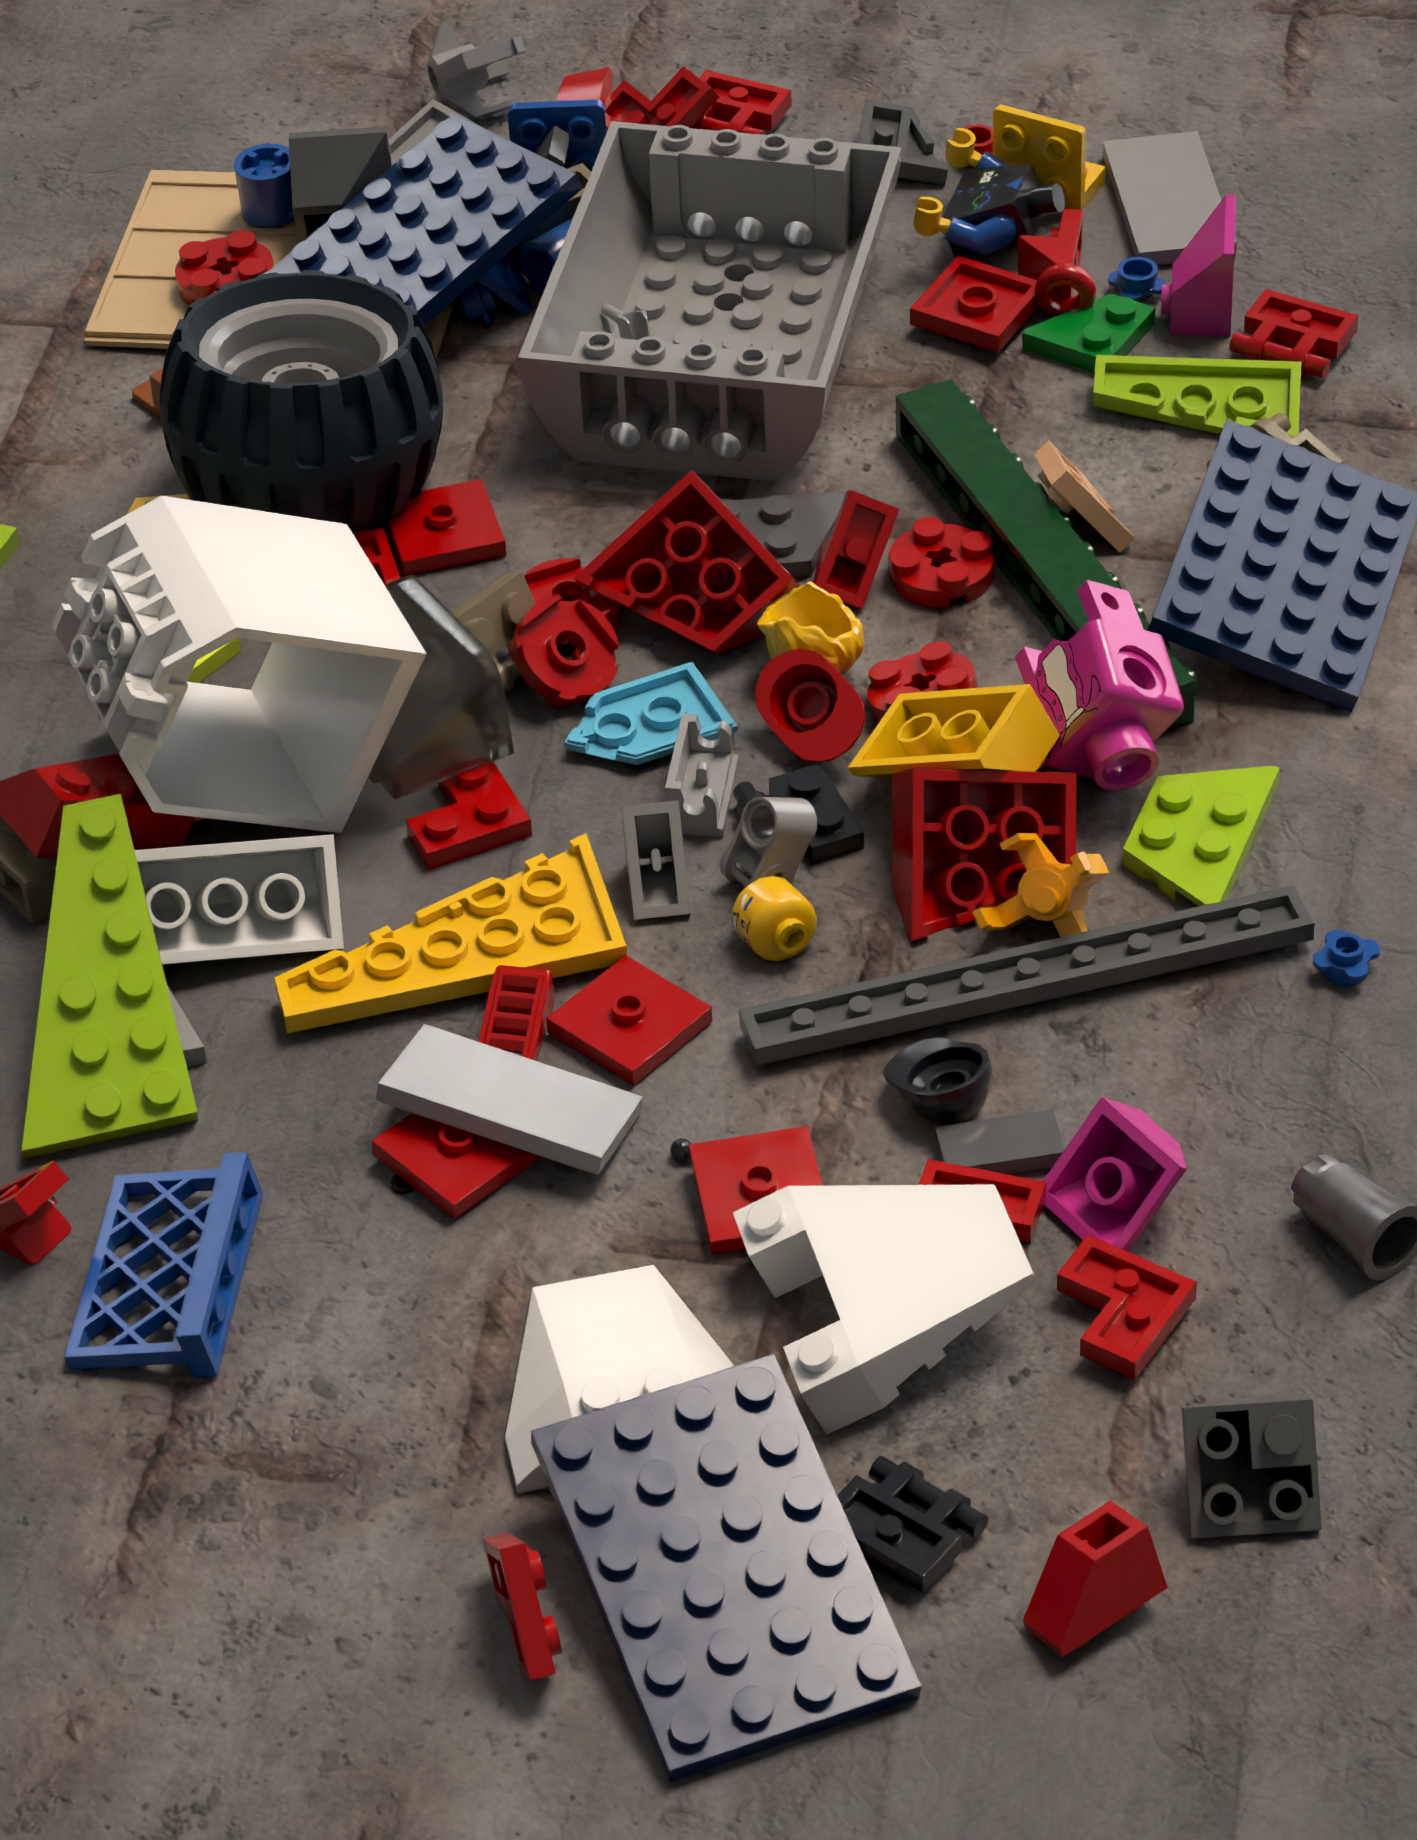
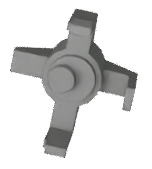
[427,21,526,121]

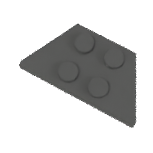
[649,491,846,579]

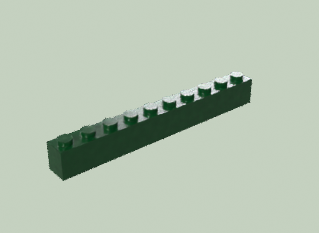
[895,379,1199,732]

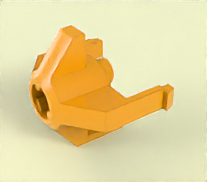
[972,833,1109,937]

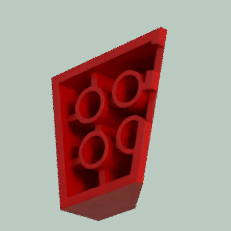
[0,753,196,859]

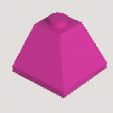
[1161,194,1236,336]
[1043,1097,1187,1252]

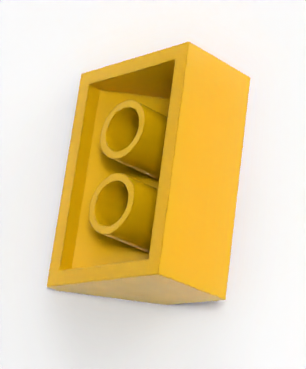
[848,684,1060,779]

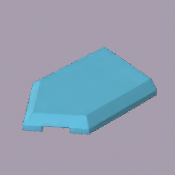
[564,662,738,765]

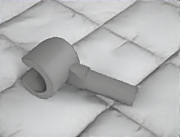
[601,303,651,340]

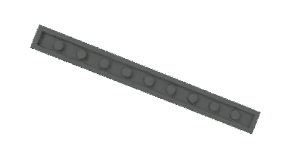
[739,885,1315,1066]

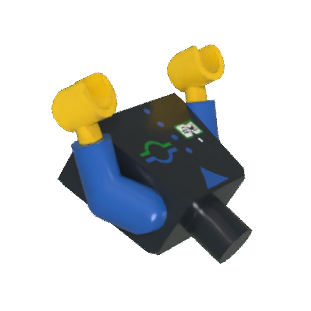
[913,128,1065,260]

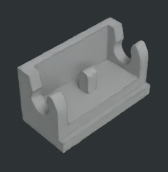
[665,714,739,838]

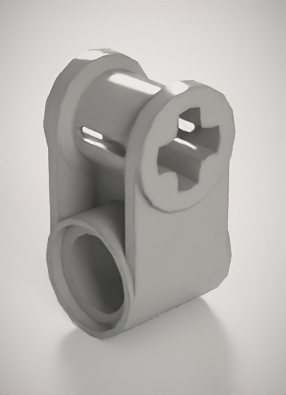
[719,797,817,887]

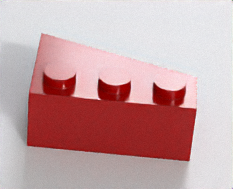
[573,470,800,654]
[892,768,1076,941]

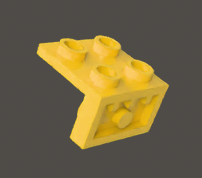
[993,104,1105,210]

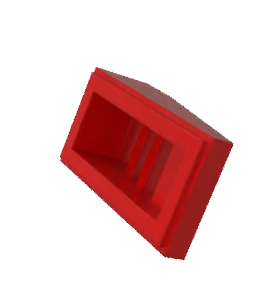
[478,965,555,1061]

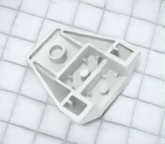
[505,1265,734,1493]

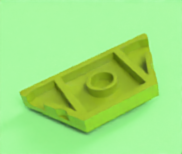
[1123,766,1280,906]

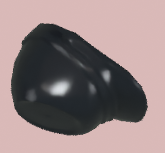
[883,1038,992,1126]

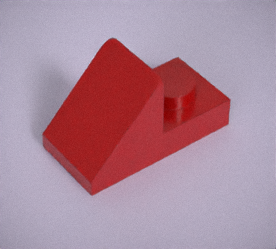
[1018,209,1083,298]
[813,490,899,609]
[0,1160,71,1265]

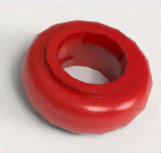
[1035,263,1096,317]

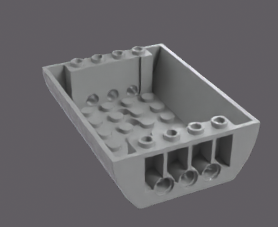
[518,121,902,482]

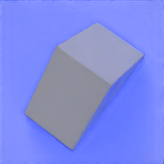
[621,800,691,920]

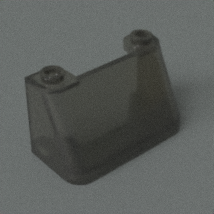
[368,574,514,800]

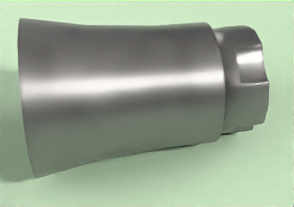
[1291,1154,1417,1281]

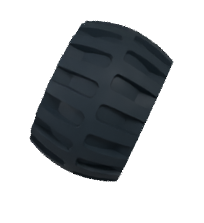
[160,270,443,533]

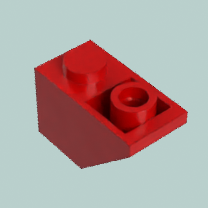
[1023,1501,1168,1657]

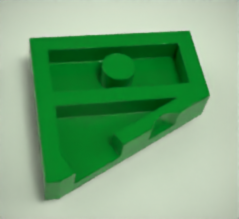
[1022,293,1156,373]

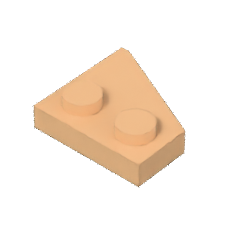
[1034,440,1135,553]

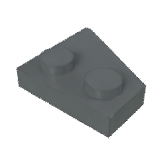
[858,99,949,186]

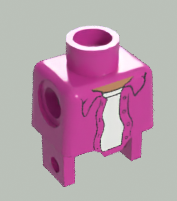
[1015,580,1184,791]

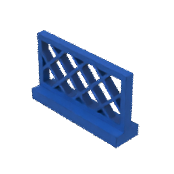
[64,1152,263,1378]

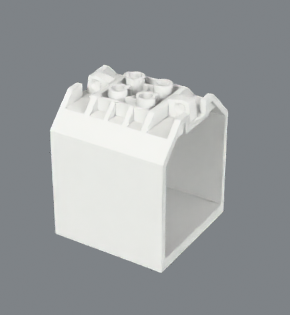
[52,496,426,833]

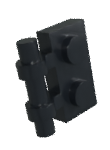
[733,763,864,864]
[837,1456,988,1593]

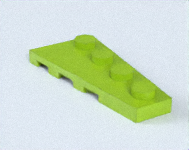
[1093,355,1301,438]

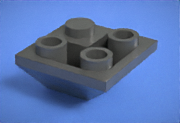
[289,126,392,243]
[1181,1393,1322,1539]

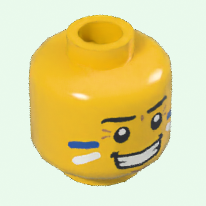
[732,876,817,962]

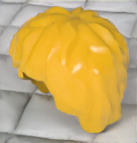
[757,581,865,673]

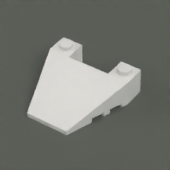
[733,1184,1036,1435]

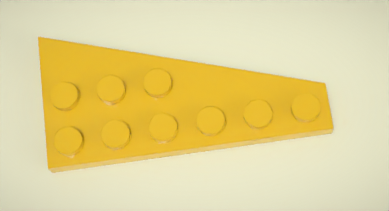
[274,833,627,1034]

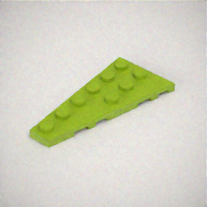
[21,794,198,1159]

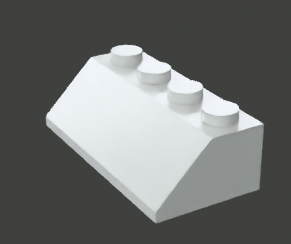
[134,834,344,964]

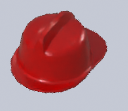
[755,648,865,763]

